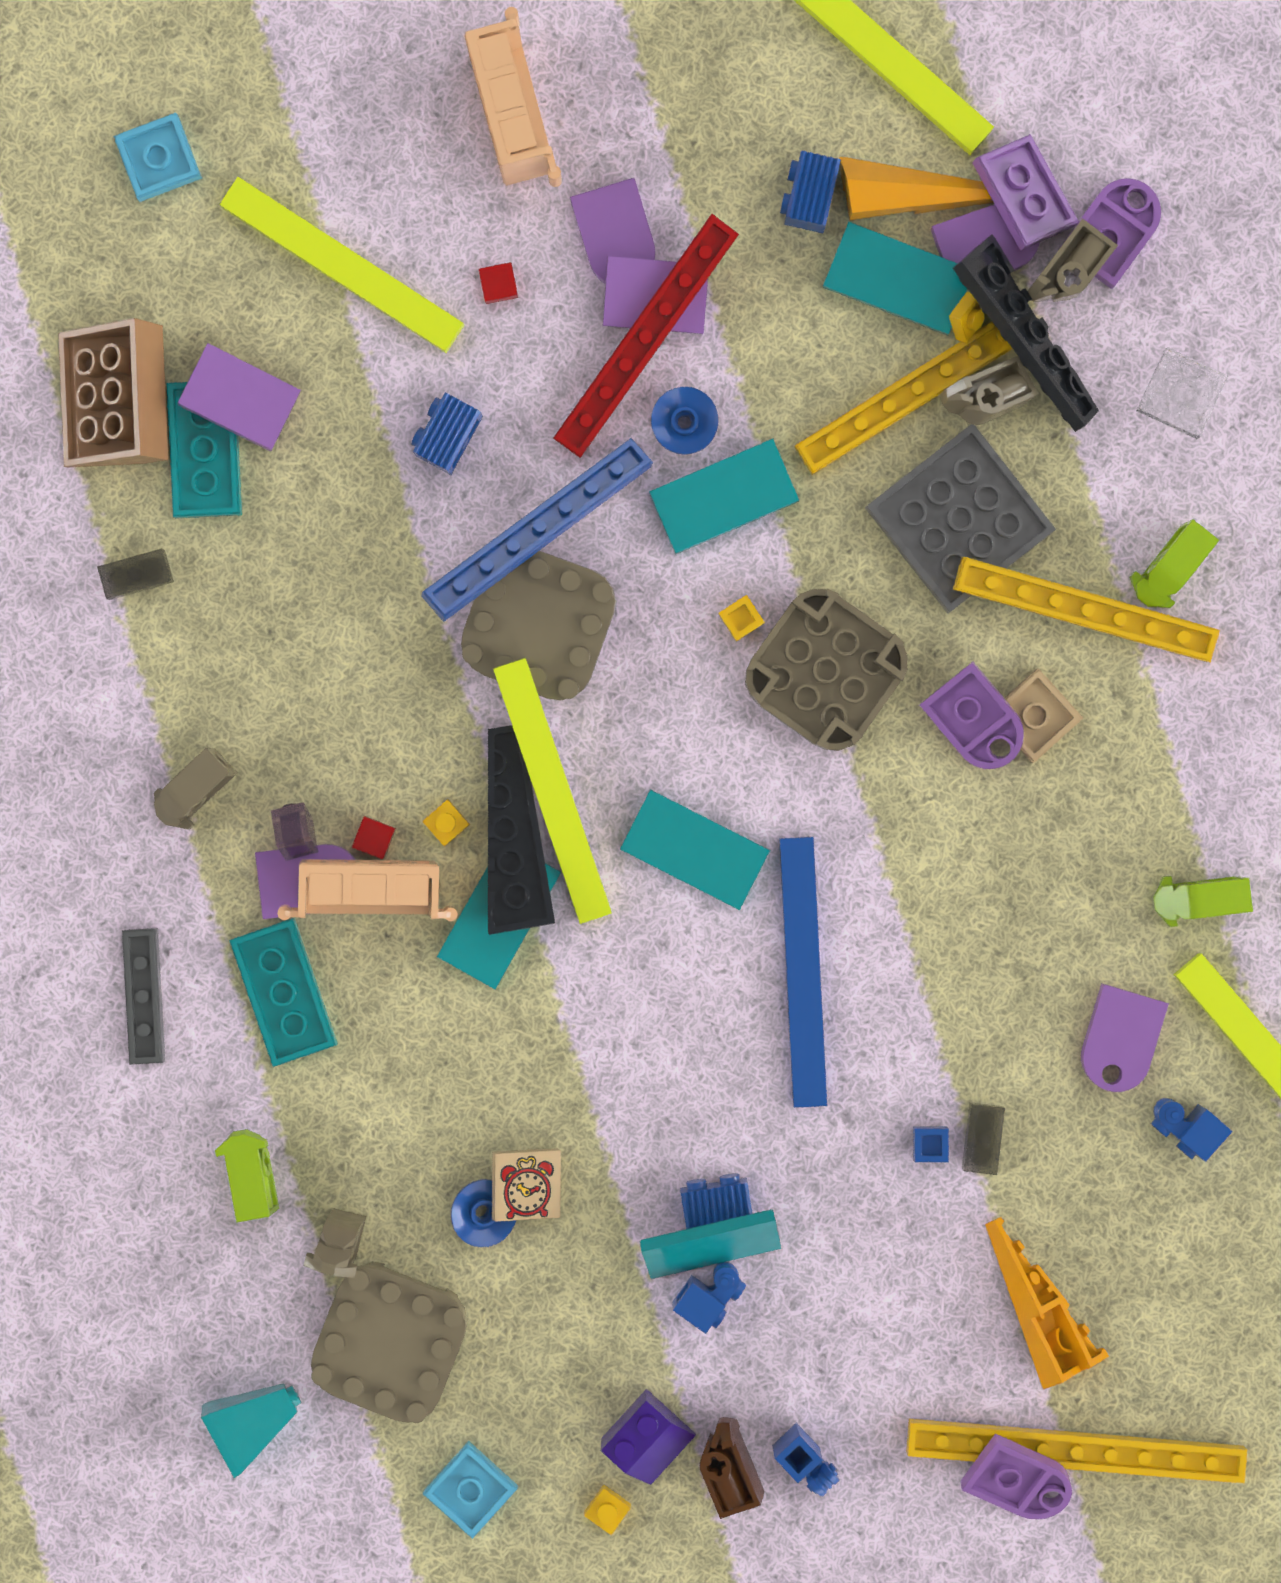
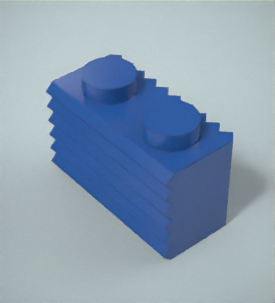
[780,151,841,234]
[411,392,483,475]
[680,1173,753,1229]

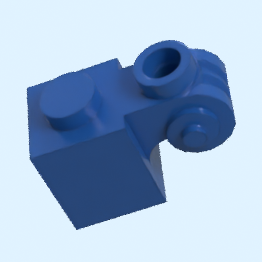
[1151,1098,1233,1162]
[672,1262,746,1334]
[772,1422,840,1497]

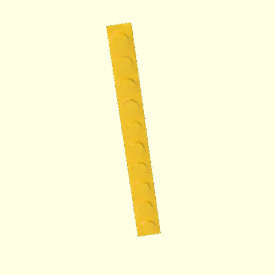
[906,1418,1247,1484]

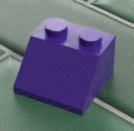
[600,1389,696,1485]

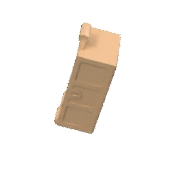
[464,7,562,187]
[277,859,458,921]

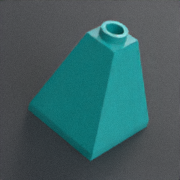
[201,1384,302,1478]

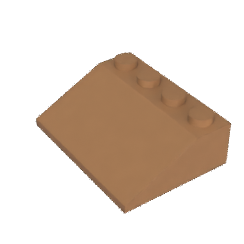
[58,318,168,468]

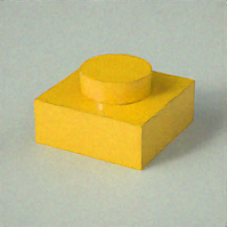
[949,292,985,343]
[718,594,765,642]
[422,799,470,847]
[584,1485,631,1535]

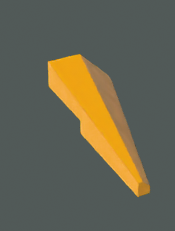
[839,157,994,221]
[985,1217,1109,1389]

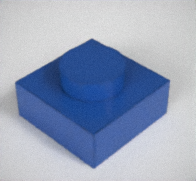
[913,1126,949,1162]

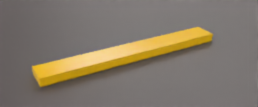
[794,322,1013,475]
[952,557,1220,663]

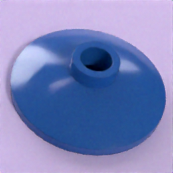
[651,387,719,455]
[451,1179,516,1247]

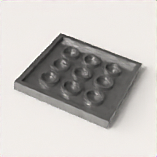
[865,424,1056,614]

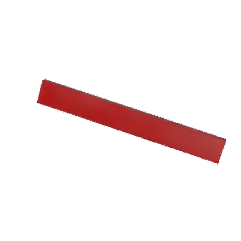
[553,214,739,458]

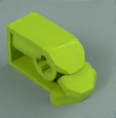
[1129,519,1219,608]
[1153,876,1253,927]
[215,1129,279,1223]

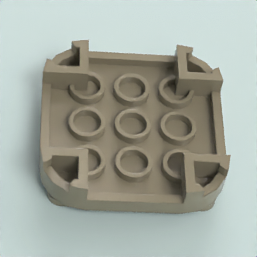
[461,551,617,700]
[745,588,908,751]
[311,1261,468,1423]

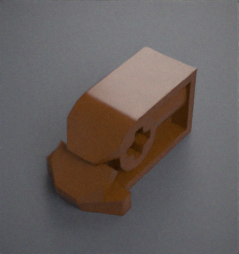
[699,1417,765,1519]

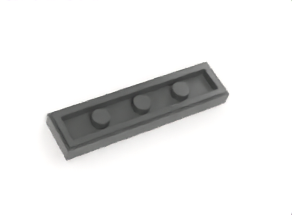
[122,928,165,1065]

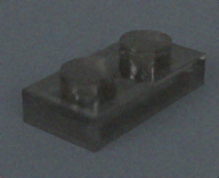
[97,548,174,600]
[962,1102,1005,1175]

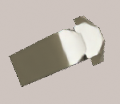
[1028,219,1118,302]
[940,356,1039,425]
[154,748,238,829]
[303,1208,367,1278]

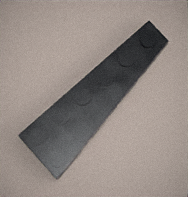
[952,234,1099,432]
[488,725,555,935]

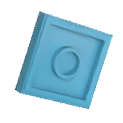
[114,113,202,202]
[423,1441,518,1539]

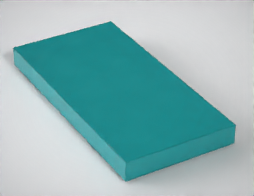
[823,222,967,336]
[166,382,242,519]
[649,439,799,555]
[620,789,770,910]
[437,863,561,990]
[229,918,338,1067]
[639,1209,782,1279]

